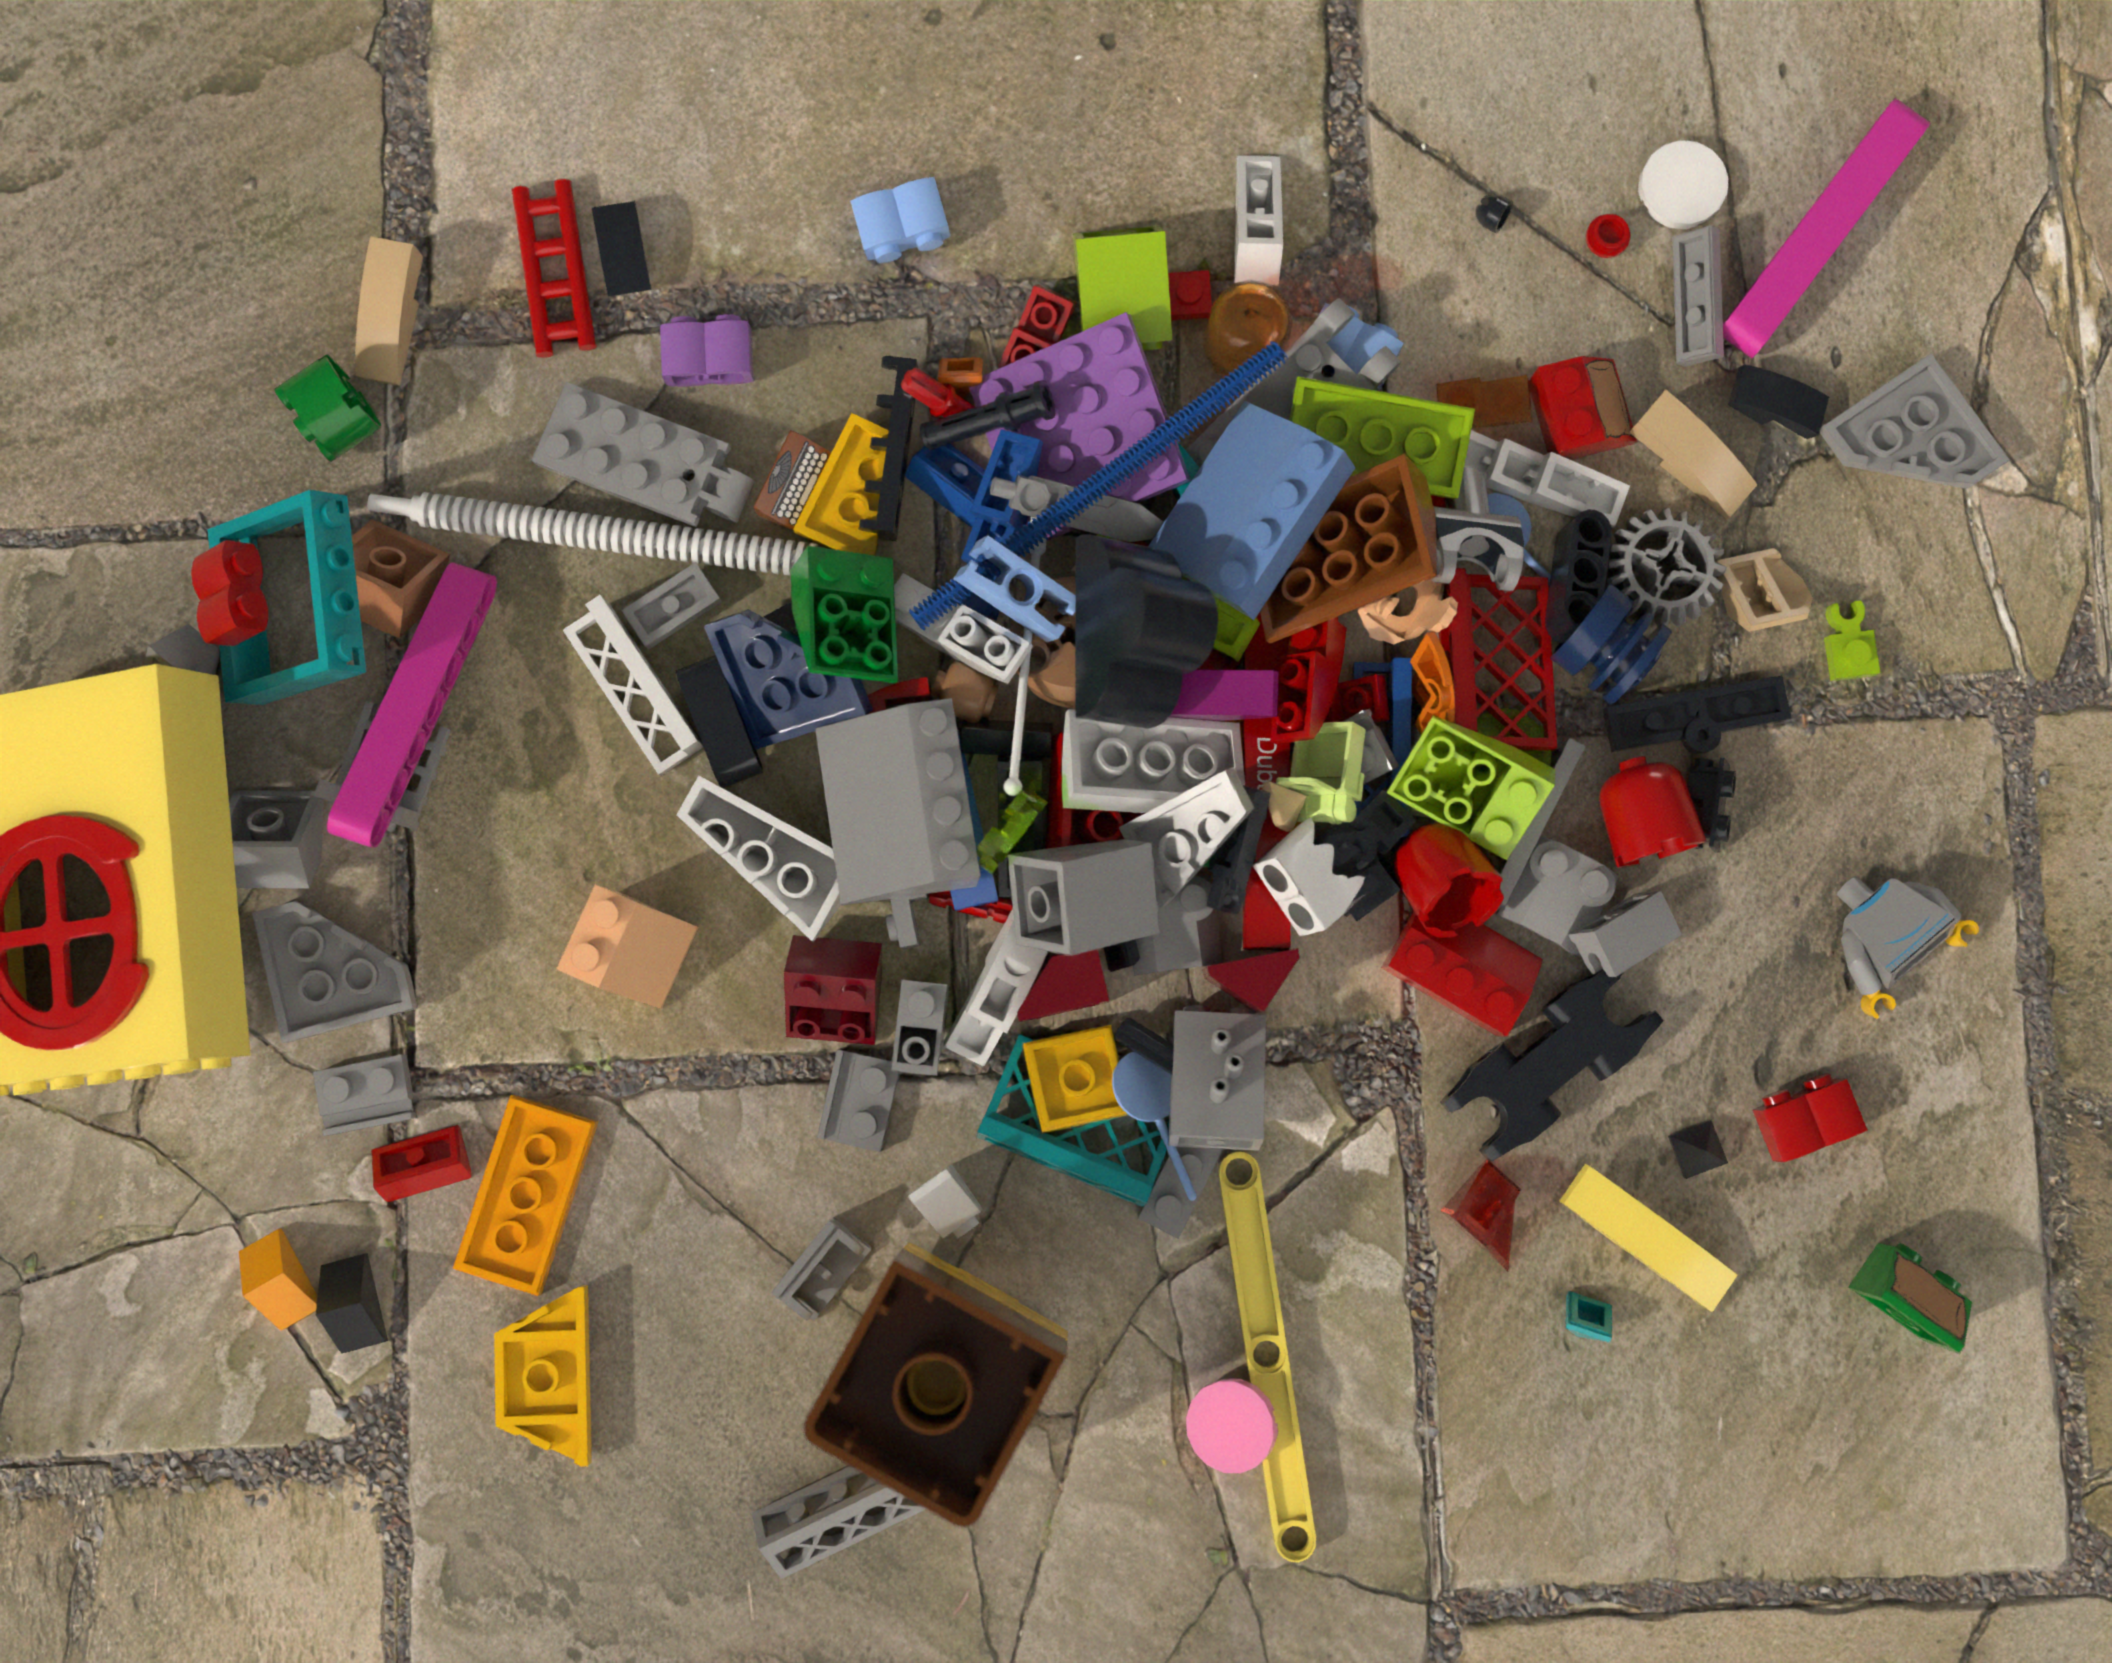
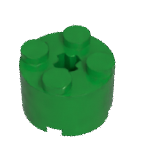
[274,354,381,462]

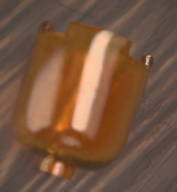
[1202,280,1293,383]

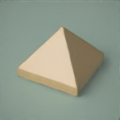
[1262,781,1307,832]

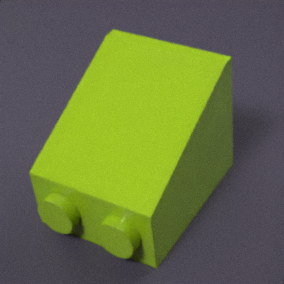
[1073,225,1173,350]

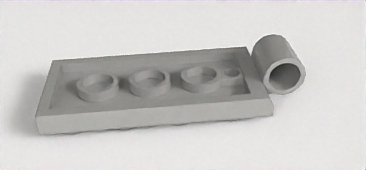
[531,382,755,527]

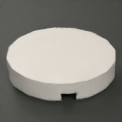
[1638,140,1729,230]

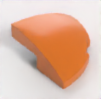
[1410,631,1455,734]

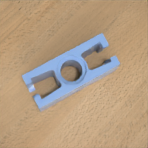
[953,535,1076,642]

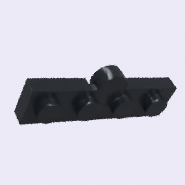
[1603,675,1792,754]

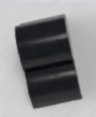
[1075,534,1218,729]

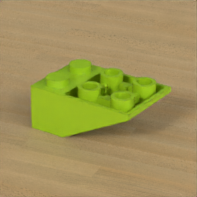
[1387,715,1556,860]

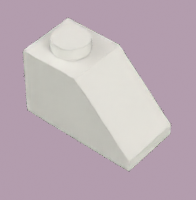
[908,1164,983,1239]

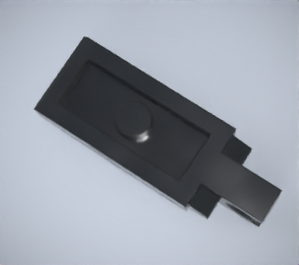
[1206,785,1271,914]

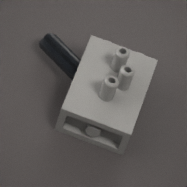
[1115,1005,1266,1151]

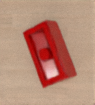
[371,1125,471,1202]

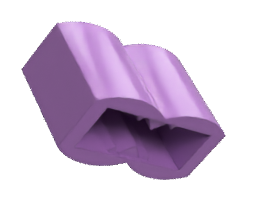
[660,314,754,387]

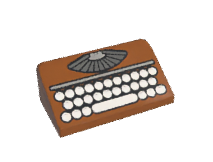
[753,430,832,531]

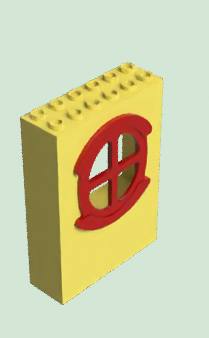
[0,664,251,1096]

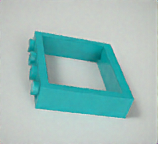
[207,490,366,705]

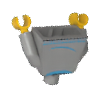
[1837,876,1979,1019]

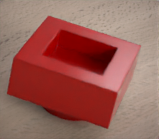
[1168,270,1212,321]

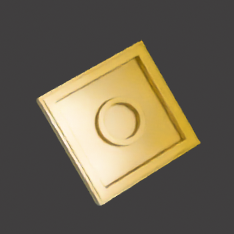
[1022,1025,1128,1134]

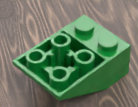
[791,546,898,683]

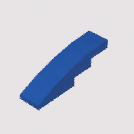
[956,429,1043,621]

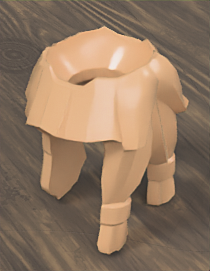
[1357,578,1458,645]

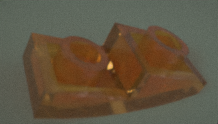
[1436,375,1533,428]

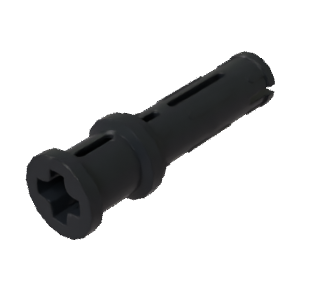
[920,379,1055,451]

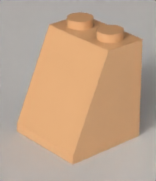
[556,884,699,1009]

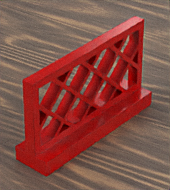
[1438,568,1557,751]

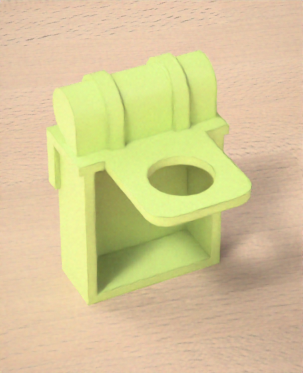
[1276,722,1366,824]

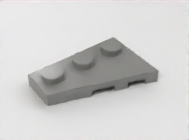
[1119,767,1254,908]

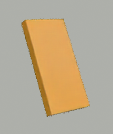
[453,1094,599,1296]

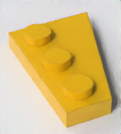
[793,413,889,556]

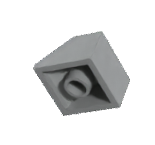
[229,790,324,889]

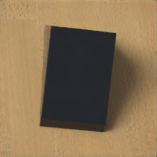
[316,1253,388,1354]

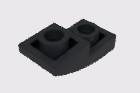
[592,201,652,297]
[1728,365,1829,440]

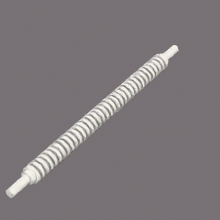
[367,492,818,576]

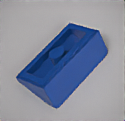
[905,444,985,527]

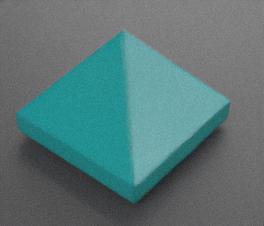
[1565,1291,1612,1342]

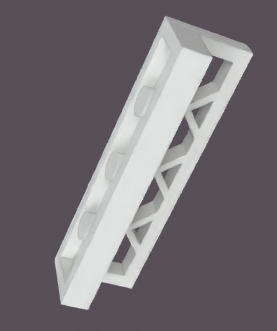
[563,595,704,776]

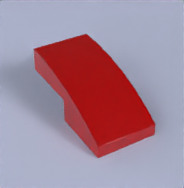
[867,677,932,715]

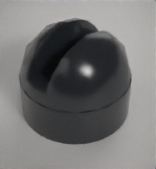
[1475,194,1513,234]

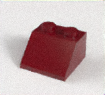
[1017,949,1109,1022]

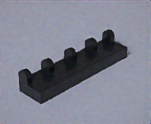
[859,356,919,541]

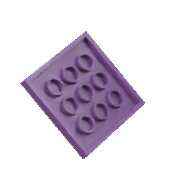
[969,312,1191,541]

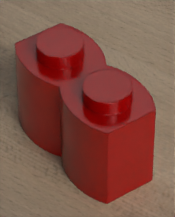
[191,540,268,646]
[1752,1073,1868,1163]

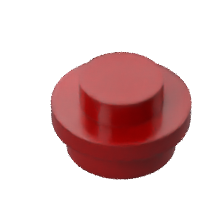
[1586,214,1631,258]

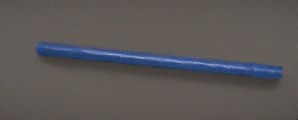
[909,341,1288,631]

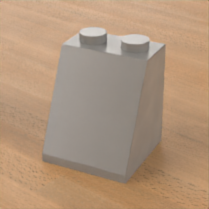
[1008,839,1159,955]

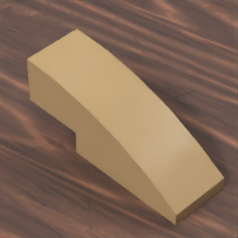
[355,236,423,386]
[1629,389,1757,520]

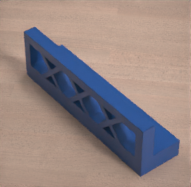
[1352,658,1412,841]

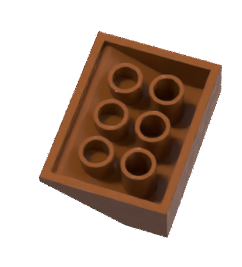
[1260,454,1437,644]

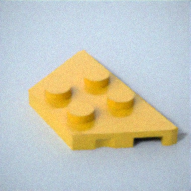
[494,1285,592,1467]

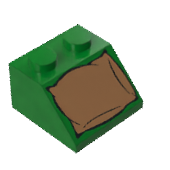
[1848,1242,1972,1354]

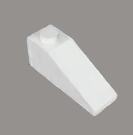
[1234,155,1283,285]

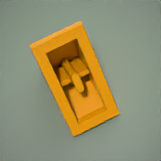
[239,1228,317,1331]

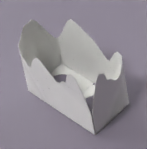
[1252,818,1365,936]

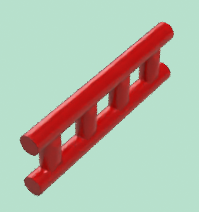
[511,179,596,358]

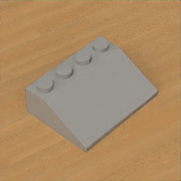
[815,698,980,906]

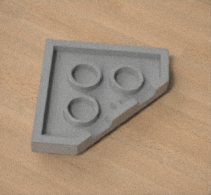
[1820,353,2010,489]
[252,901,418,1043]

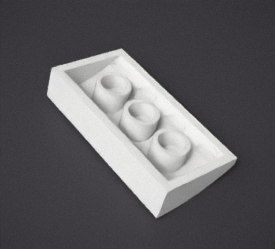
[1062,709,1245,813]

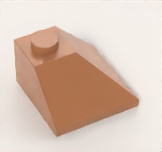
[352,519,450,638]

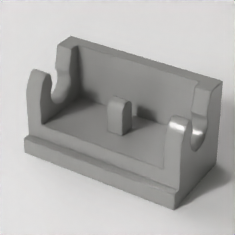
[1568,891,1682,977]
[771,1217,872,1321]

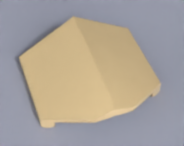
[1716,548,1813,632]

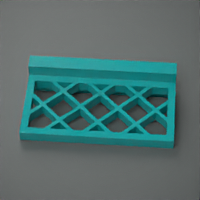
[977,1034,1169,1207]

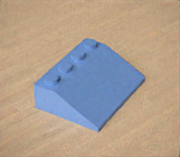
[1148,401,1356,620]

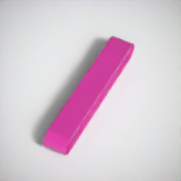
[1723,97,1931,359]
[327,562,497,848]

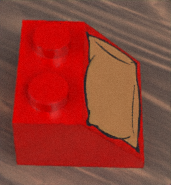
[1528,356,1637,460]

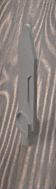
[990,475,1164,542]

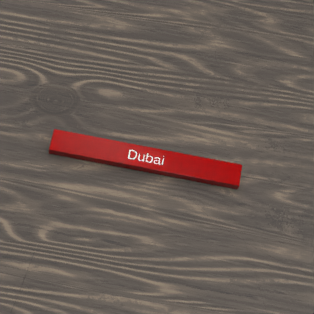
[1243,612,1291,951]

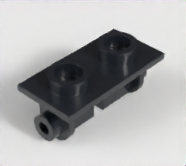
[1688,758,1736,853]

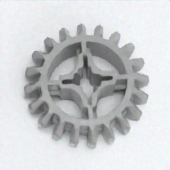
[1605,507,1726,627]

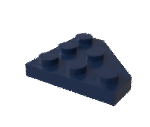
[704,609,873,750]

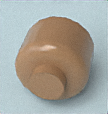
[931,661,999,723]

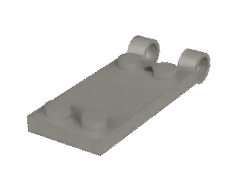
[1186,298,1401,467]

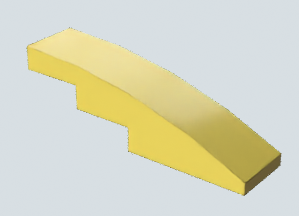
[1559,1164,1738,1312]

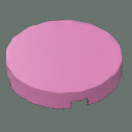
[1186,1378,1278,1474]

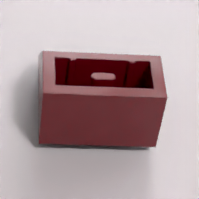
[784,935,882,1045]

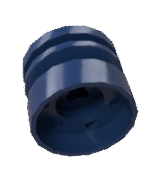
[1550,583,1672,705]

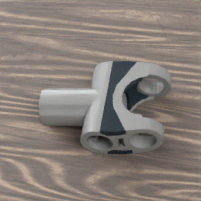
[1431,467,1524,591]

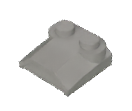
[1496,836,1619,957]
[1133,875,1223,976]

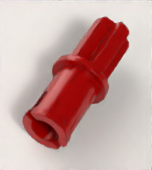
[901,368,976,417]

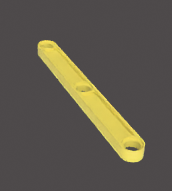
[1218,1151,1316,1562]

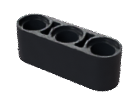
[1545,509,1612,643]
[676,655,764,788]

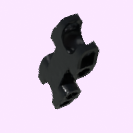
[1440,968,1664,1162]

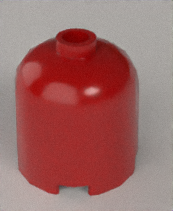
[1599,756,1707,868]
[1392,822,1504,938]

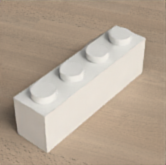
[677,775,841,942]

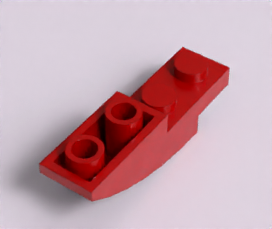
[1270,616,1347,744]

